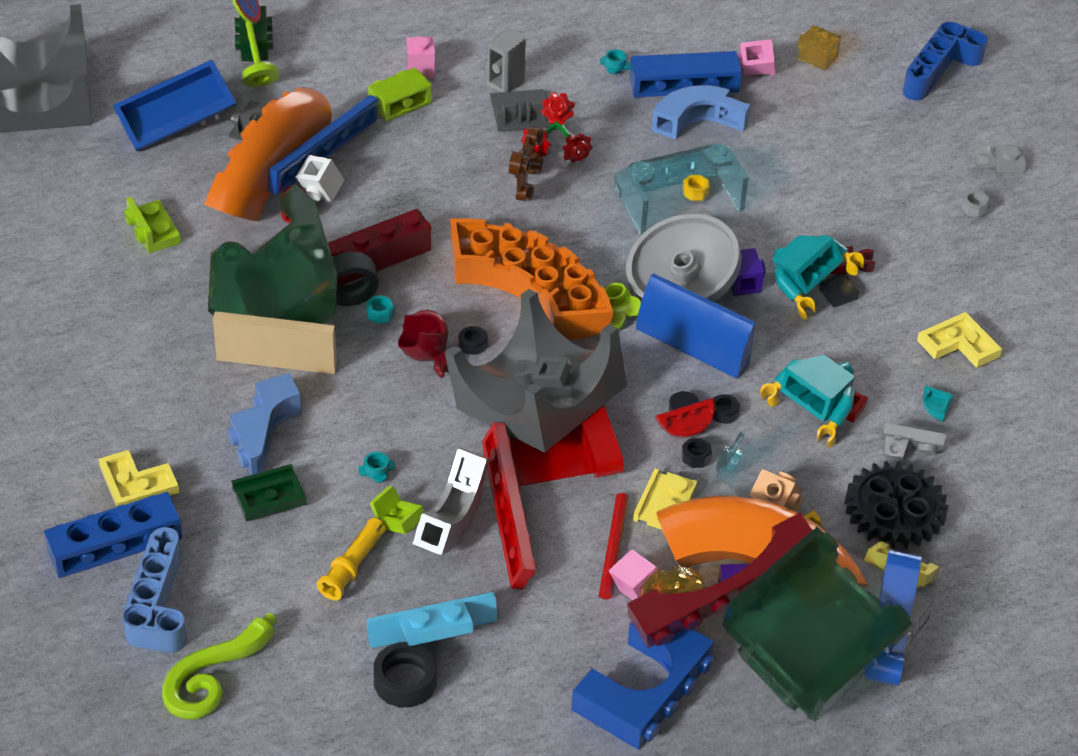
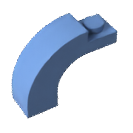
[651,85,750,139]

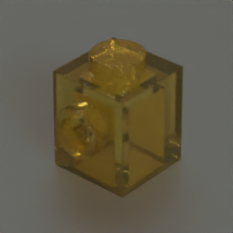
[797,25,841,71]

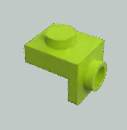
[370,486,425,535]

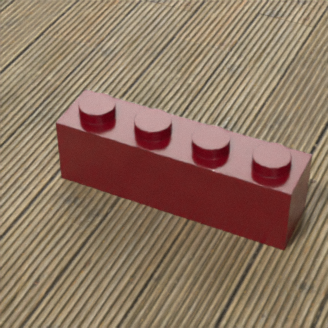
[315,208,431,285]

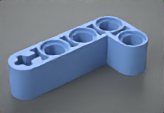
[122,527,187,652]

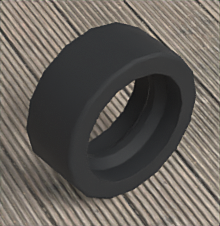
[321,252,379,306]
[374,642,437,708]

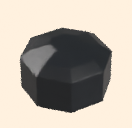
[681,438,712,468]

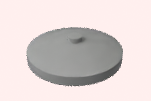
[626,214,742,302]

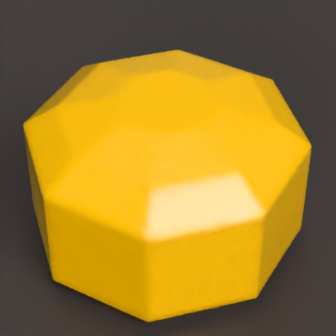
[682,175,710,201]

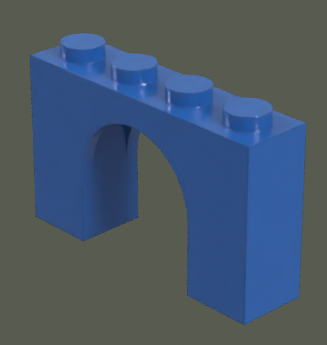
[571,622,715,750]

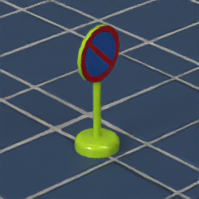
[232,0,279,87]

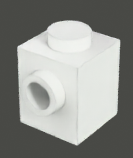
[296,155,345,202]

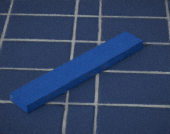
[268,95,378,195]

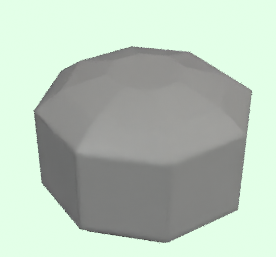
[961,190,990,217]

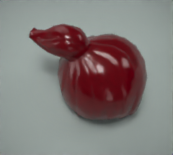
[398,309,449,378]

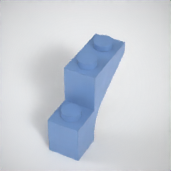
[227,373,301,475]

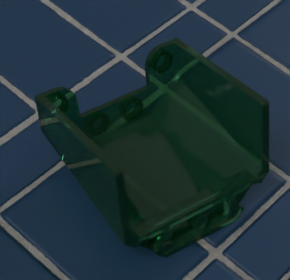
[208,184,337,324]
[722,527,913,722]

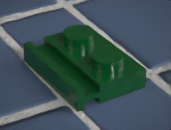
[231,464,307,522]

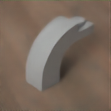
[413,448,491,555]

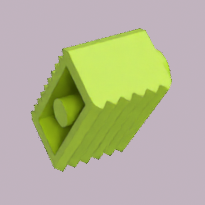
[368,67,432,122]

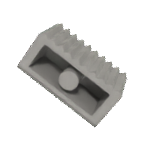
[485,28,526,92]

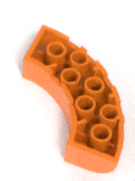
[204,87,332,221]
[450,218,613,340]
[656,496,869,614]

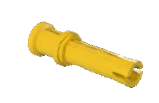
[316,518,386,601]

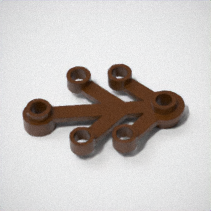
[509,127,544,202]

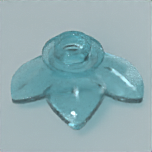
[713,432,745,487]

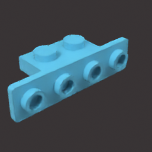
[366,592,497,648]

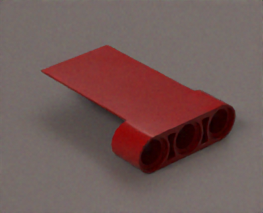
[510,405,624,486]

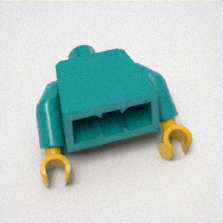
[772,234,864,320]
[760,355,855,447]

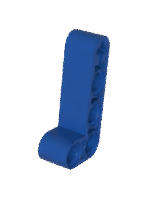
[903,21,988,101]
[865,550,922,686]

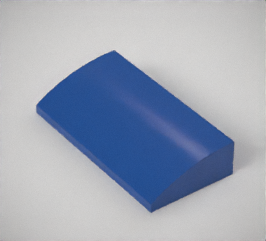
[113,59,237,152]
[636,273,756,379]

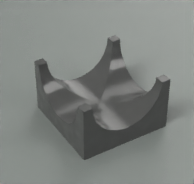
[0,4,92,133]
[445,289,627,452]

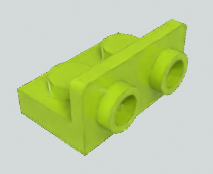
[123,196,181,254]

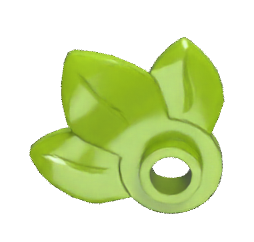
[604,283,641,329]

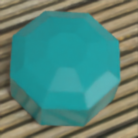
[366,295,395,324]

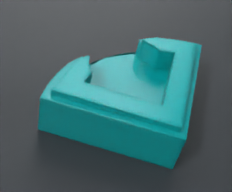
[922,385,954,422]

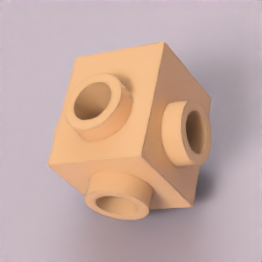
[748,469,803,512]

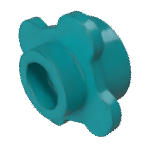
[600,49,630,74]
[358,451,395,483]

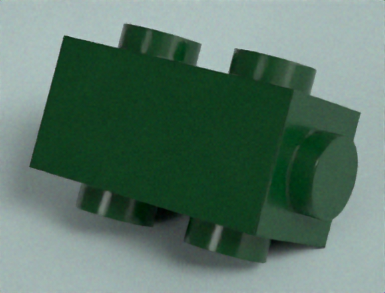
[235,6,273,62]

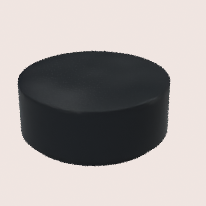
[458,326,488,355]
[669,391,699,411]
[712,394,740,424]

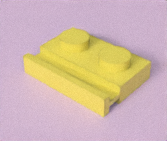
[633,468,697,530]

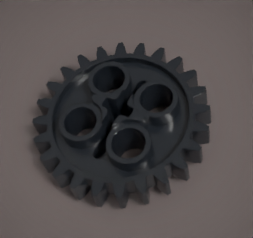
[844,461,948,549]

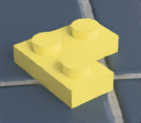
[917,312,1002,368]
[98,450,179,507]

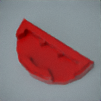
[655,398,715,438]

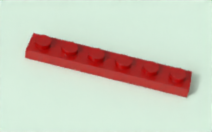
[482,422,537,590]

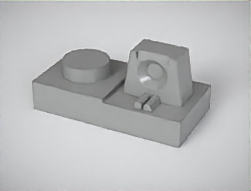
[881,423,946,459]

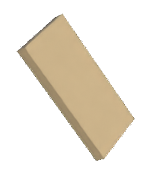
[213,311,337,374]

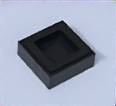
[819,273,859,308]

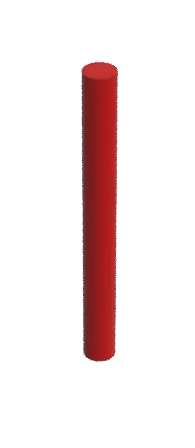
[598,493,628,600]

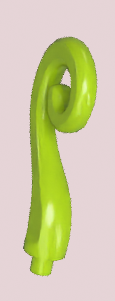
[162,612,277,720]

